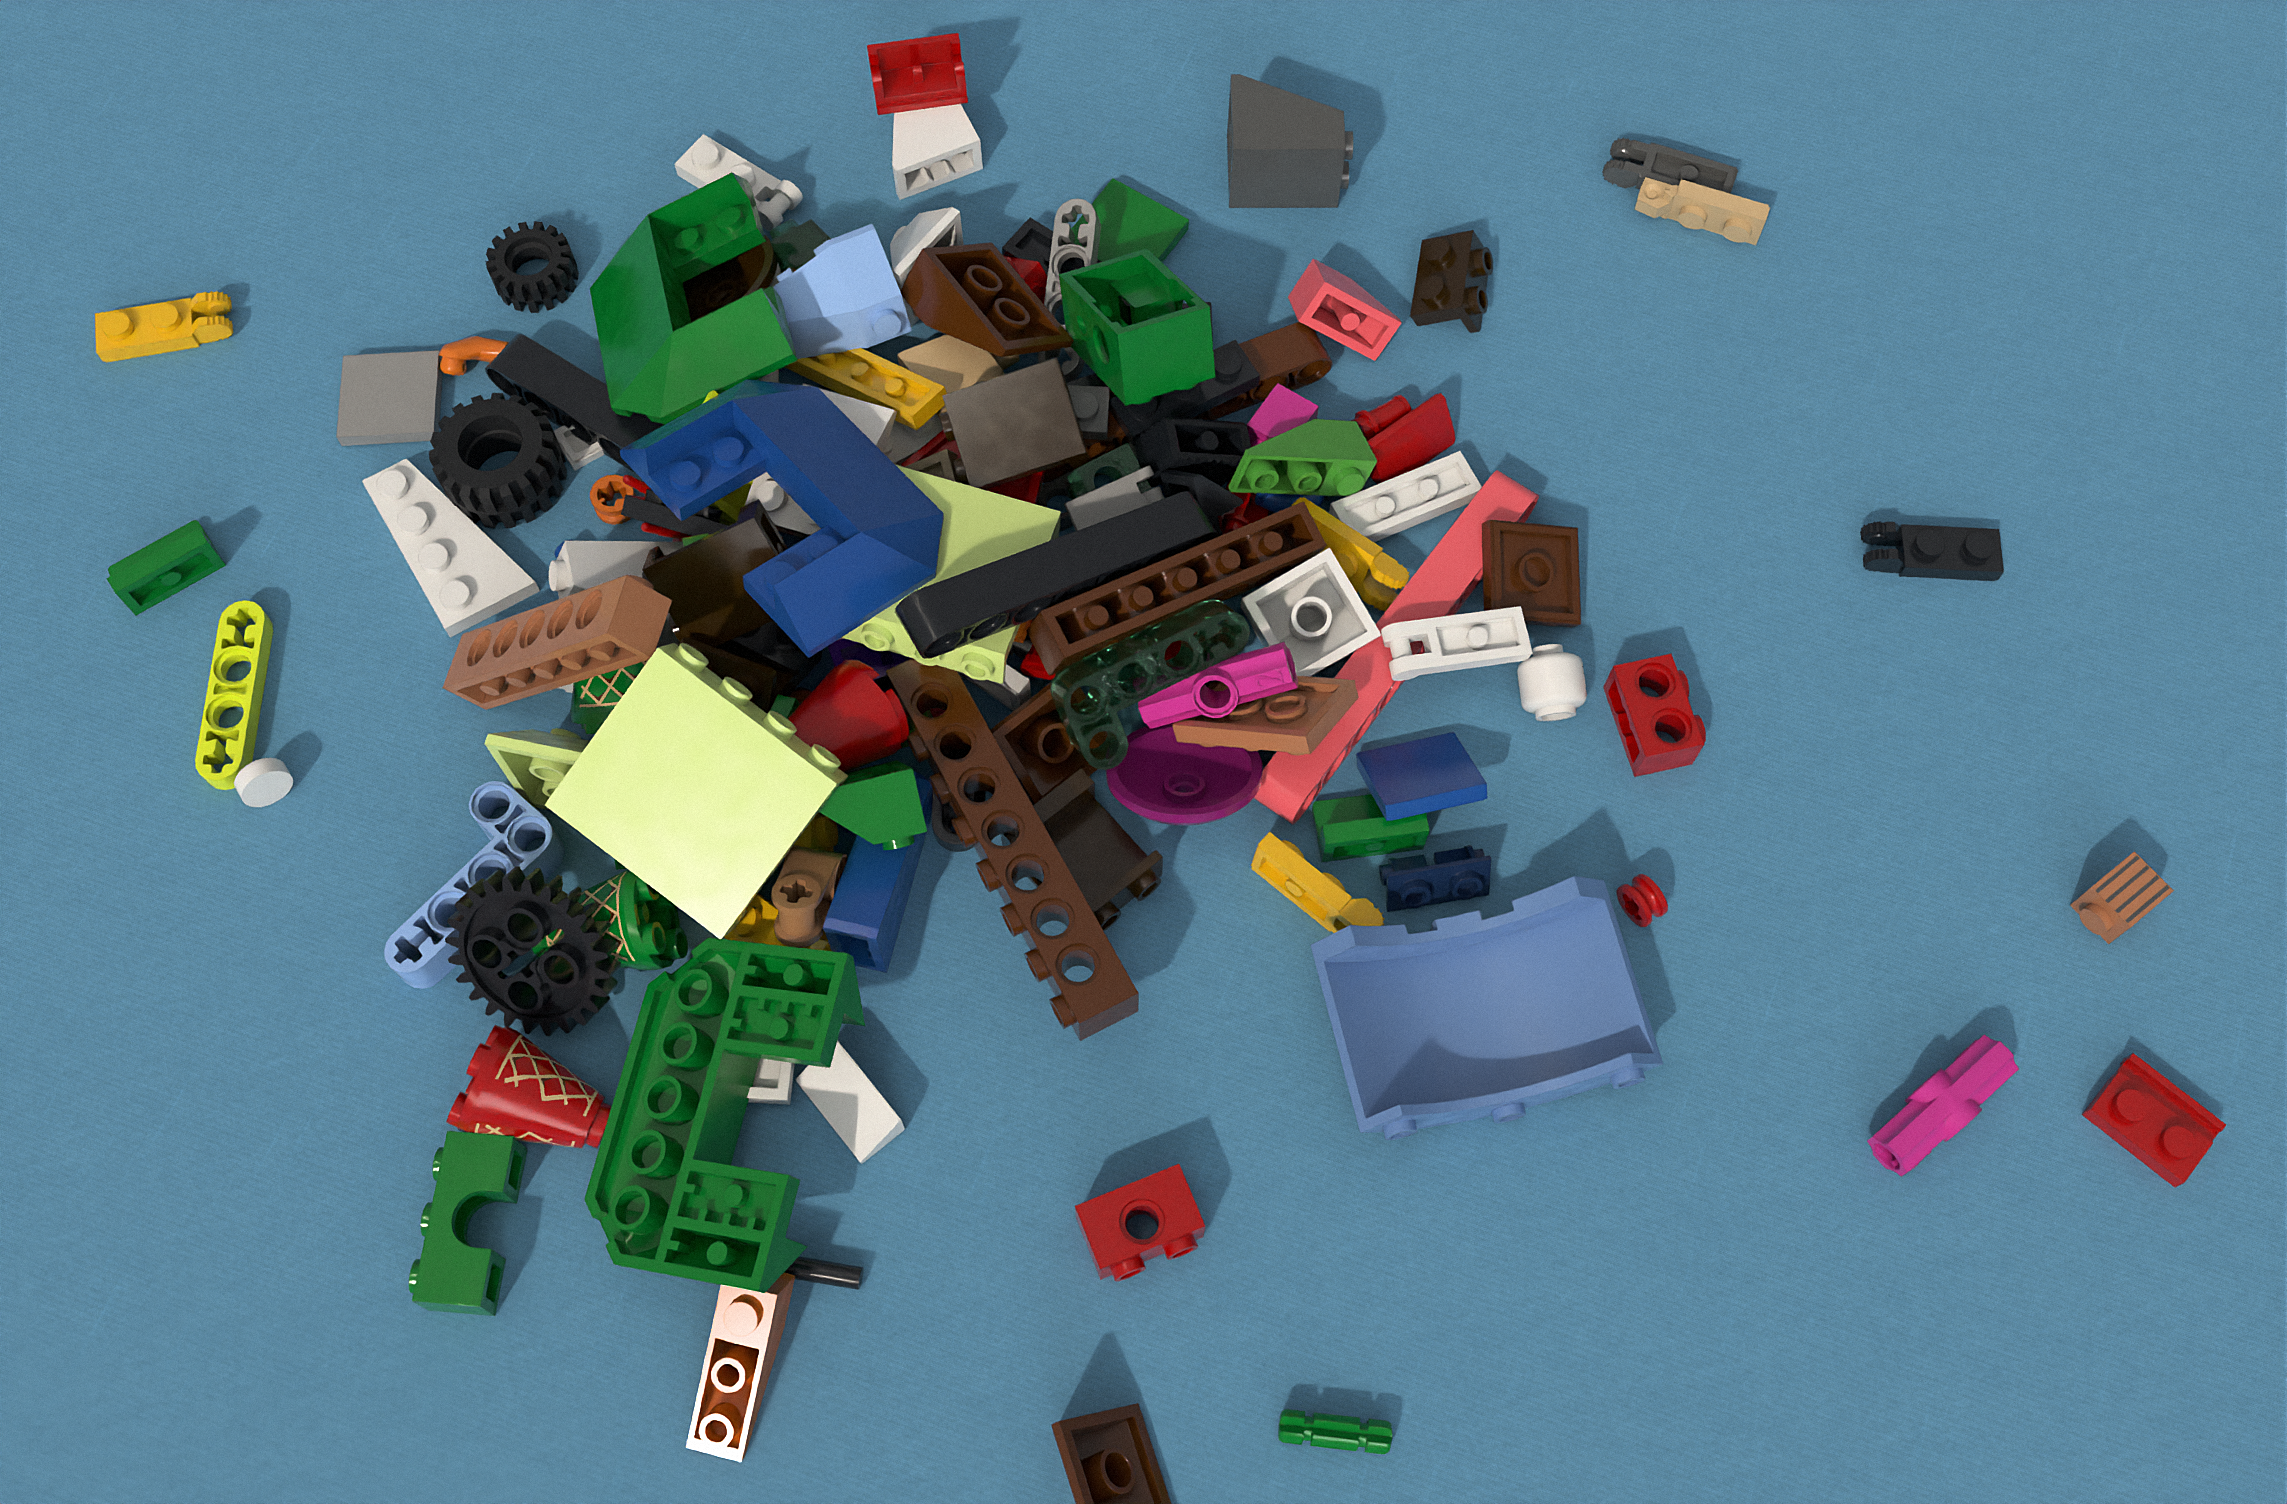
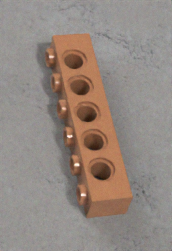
[442,575,672,710]

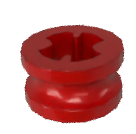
[1616,874,1668,927]

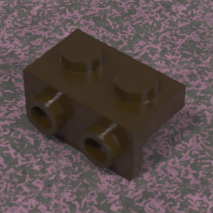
[1410,230,1493,333]

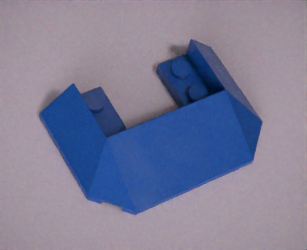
[620,379,944,658]

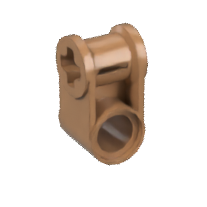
[771,845,848,948]

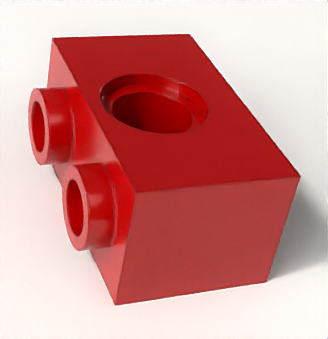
[1075,1164,1205,1282]

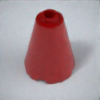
[788,660,909,773]

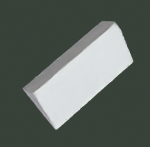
[795,1040,905,1164]

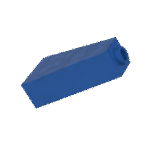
[823,771,933,973]

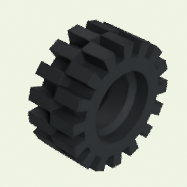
[485,221,579,313]

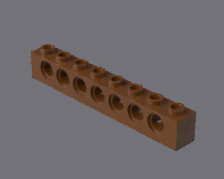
[886,658,1139,1041]

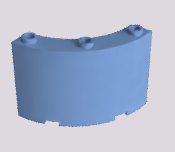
[1310,876,1663,1140]

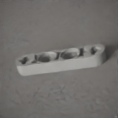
[1038,198,1101,382]

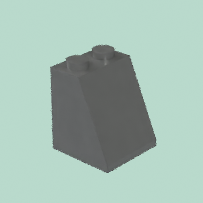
[1227,74,1353,208]

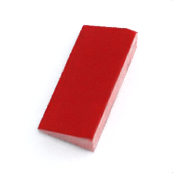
[1367,393,1455,484]

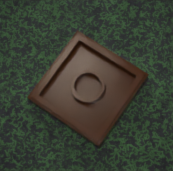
[1482,520,1581,628]

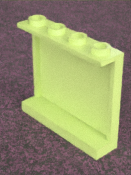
[841,465,1061,684]
[545,643,848,939]

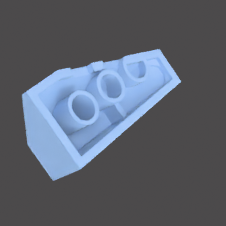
[774,224,912,359]

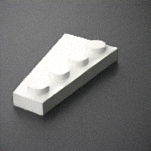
[362,459,540,638]

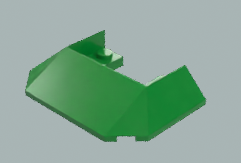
[590,172,798,424]
[584,938,865,1293]

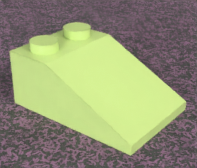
[484,728,590,810]

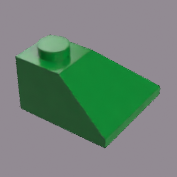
[819,760,927,850]

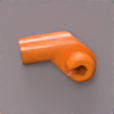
[438,336,509,376]

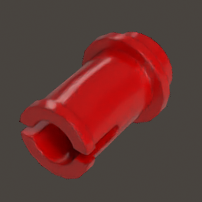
[1351,395,1412,441]

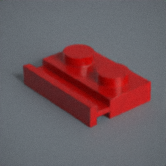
[2082,1053,2226,1188]

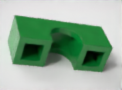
[409,1131,528,1316]

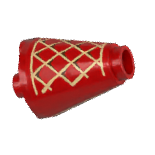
[446,1025,612,1149]

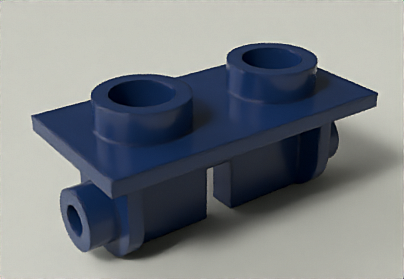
[1379,845,1491,912]

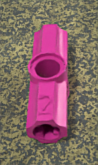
[1135,642,1298,729]
[1867,1034,2019,1177]

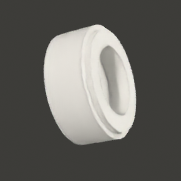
[234,758,293,807]

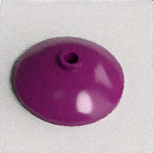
[1106,723,1263,825]

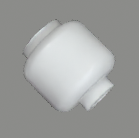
[1517,644,1587,721]

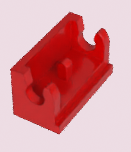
[867,33,968,115]

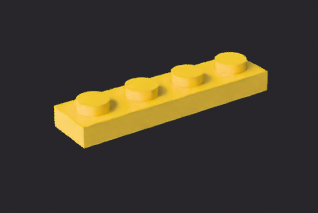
[785,348,947,431]

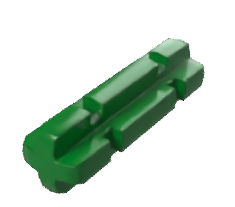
[1278,1409,1392,1454]

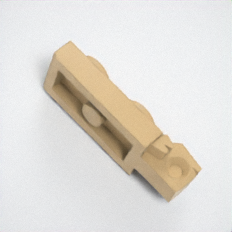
[1634,177,1770,245]

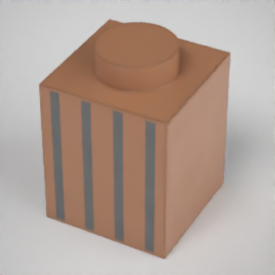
[2070,851,2174,944]

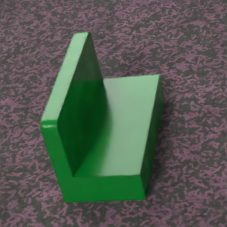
[106,520,226,616]
[1312,794,1430,863]

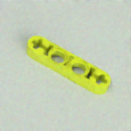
[195,600,273,790]

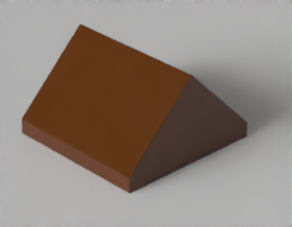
[990,670,1115,805]
[1051,1403,1171,1504]

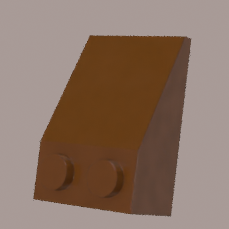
[900,242,1074,357]

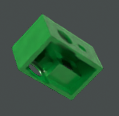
[1059,249,1215,405]

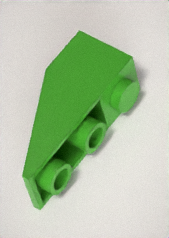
[1228,419,1377,496]

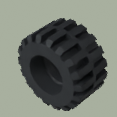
[429,393,567,529]

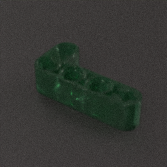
[1050,599,1250,770]

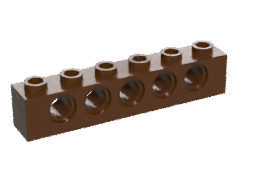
[1026,501,1327,676]

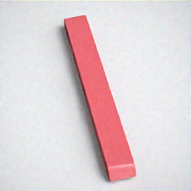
[1254,470,1539,825]

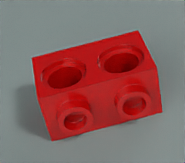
[1603,653,1706,777]

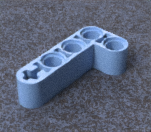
[384,781,565,989]

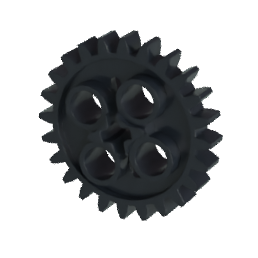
[445,866,621,1036]

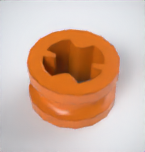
[590,475,636,525]

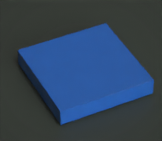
[1356,732,1488,821]

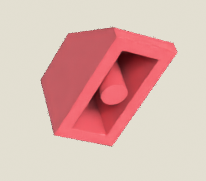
[1288,258,1402,361]

